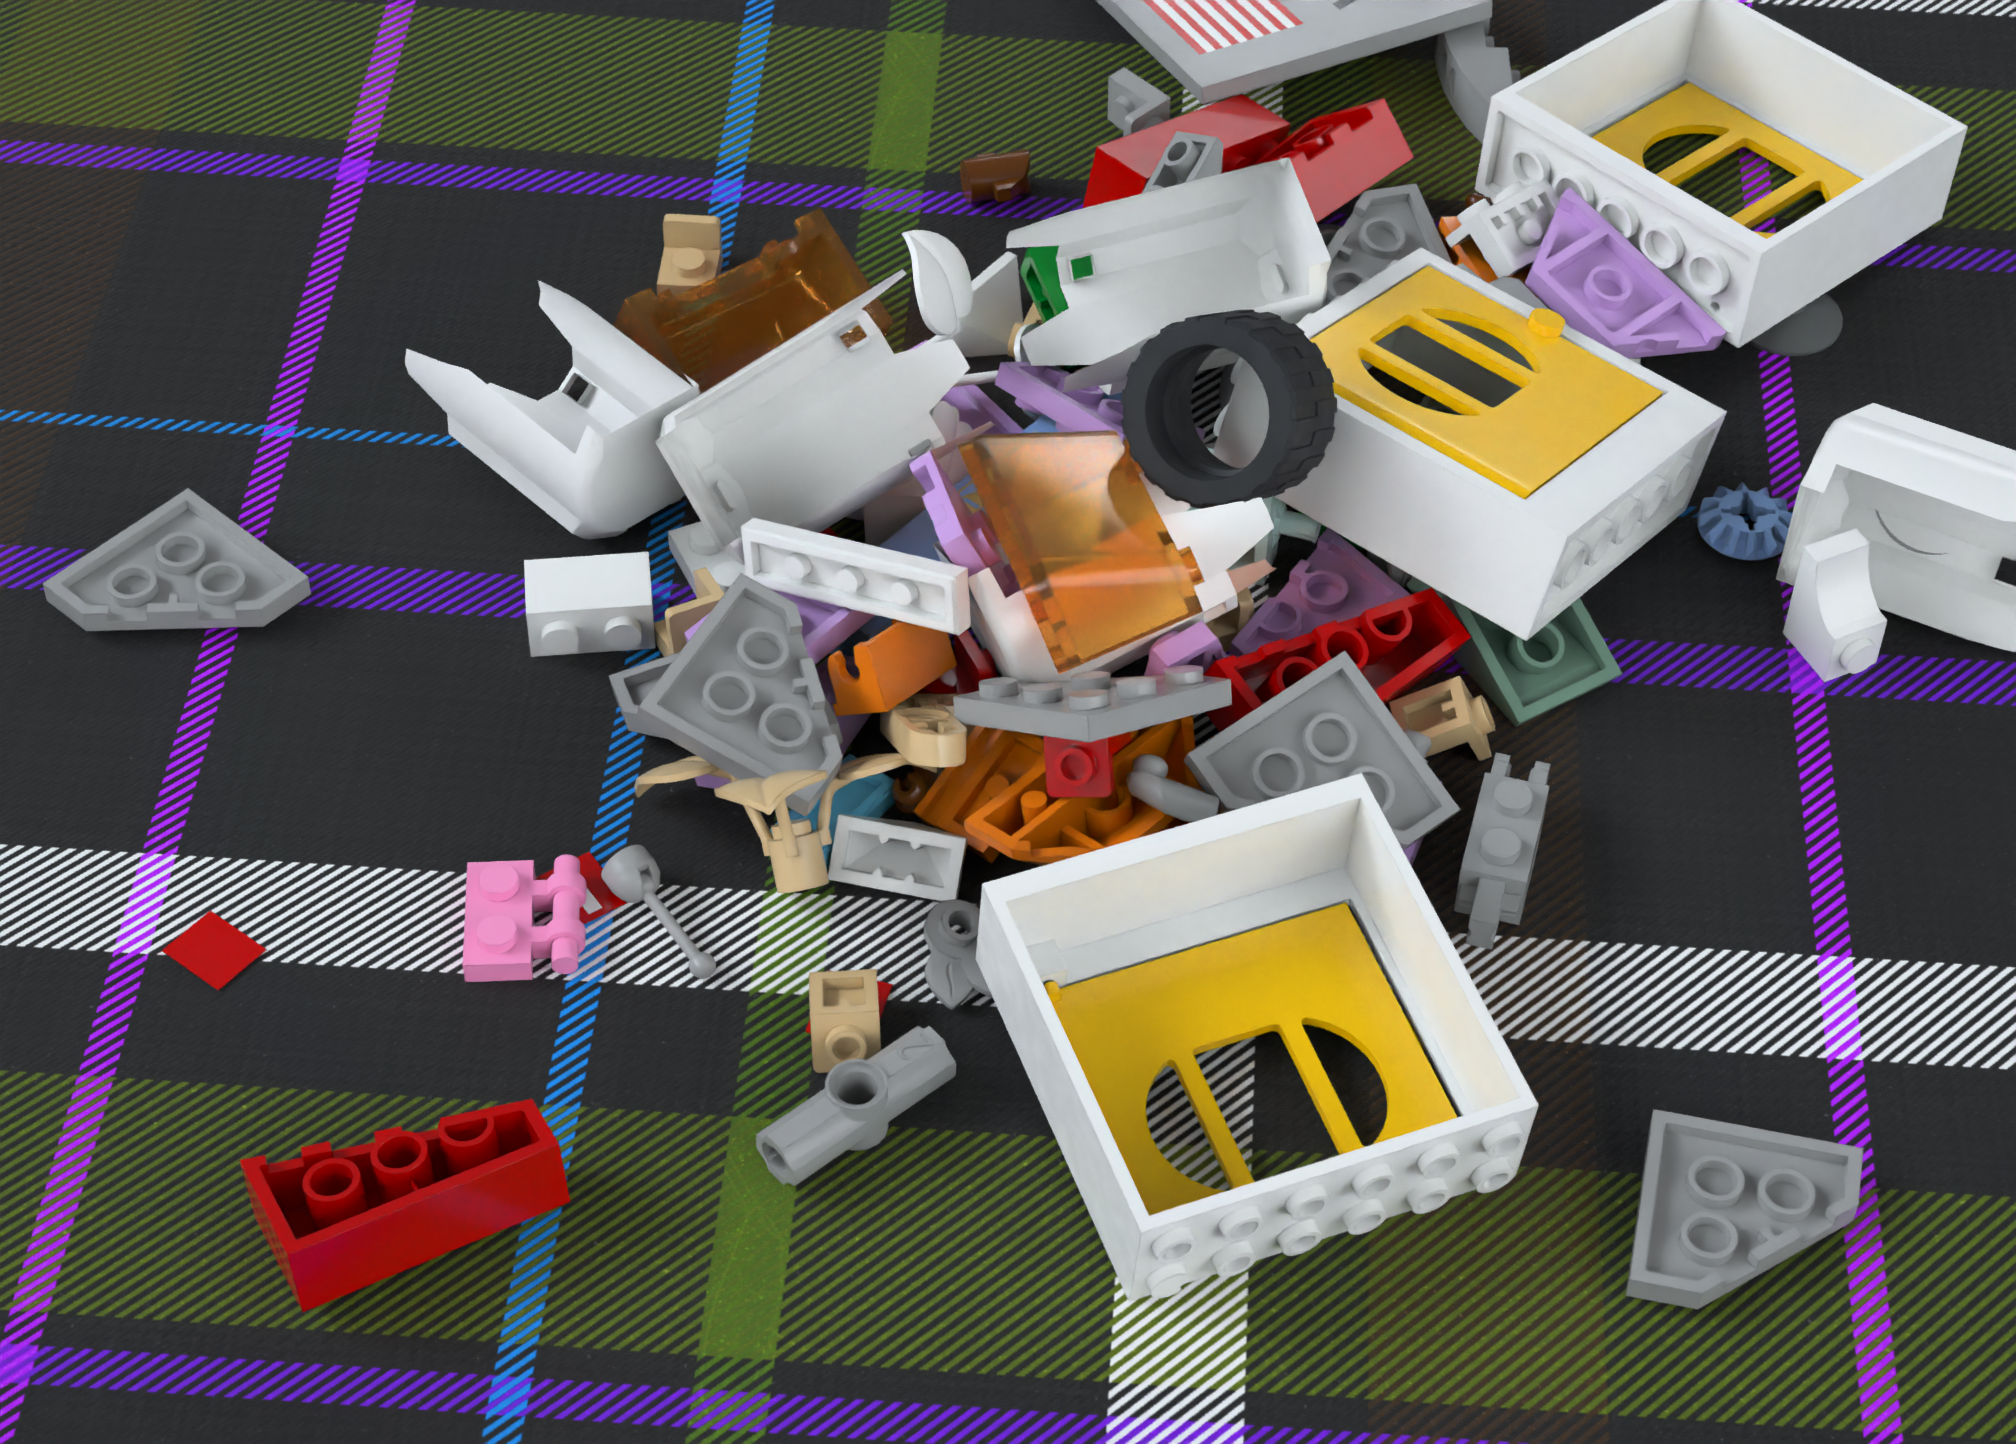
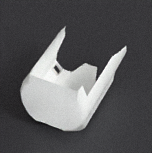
[1006,158,1332,396]
[655,269,995,565]
[405,280,702,540]
[1776,403,2016,652]
[933,467,1276,684]

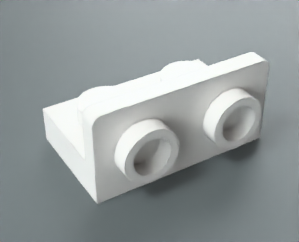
[1445,179,1560,278]

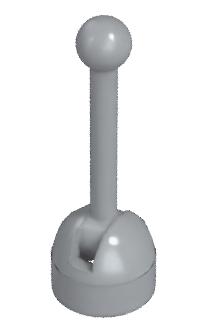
[601,845,716,979]

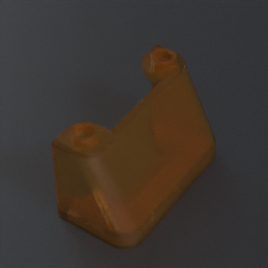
[614,208,893,393]
[956,430,1204,674]

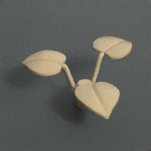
[634,753,937,893]

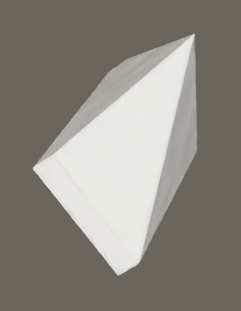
[936,251,1023,357]
[828,814,968,901]

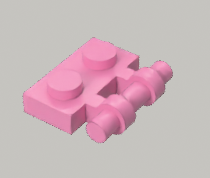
[463,854,587,982]

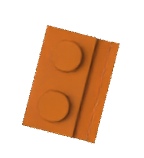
[914,726,1045,864]

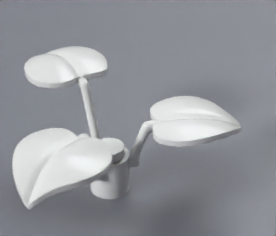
[902,230,1060,486]

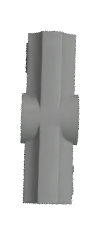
[756,1026,956,1186]

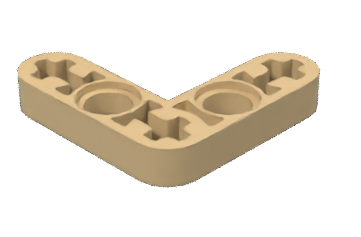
[880,694,1043,767]

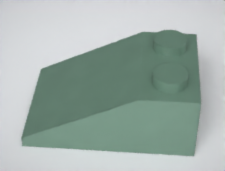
[1406,577,1623,727]

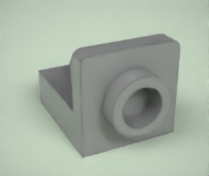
[1108,67,1170,137]

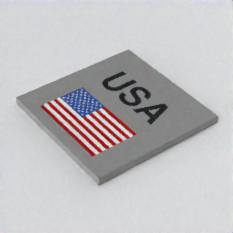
[1096,0,1492,105]

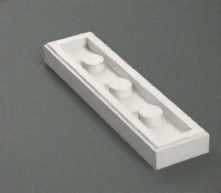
[741,518,971,635]

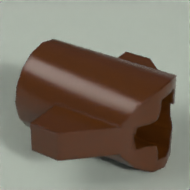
[960,149,1031,204]

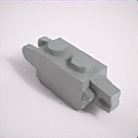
[1454,752,1550,950]

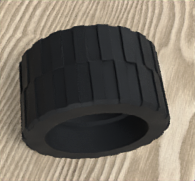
[1121,309,1337,509]

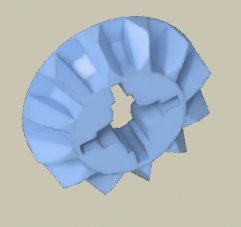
[1697,482,1792,560]

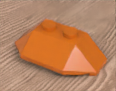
[964,715,1198,866]

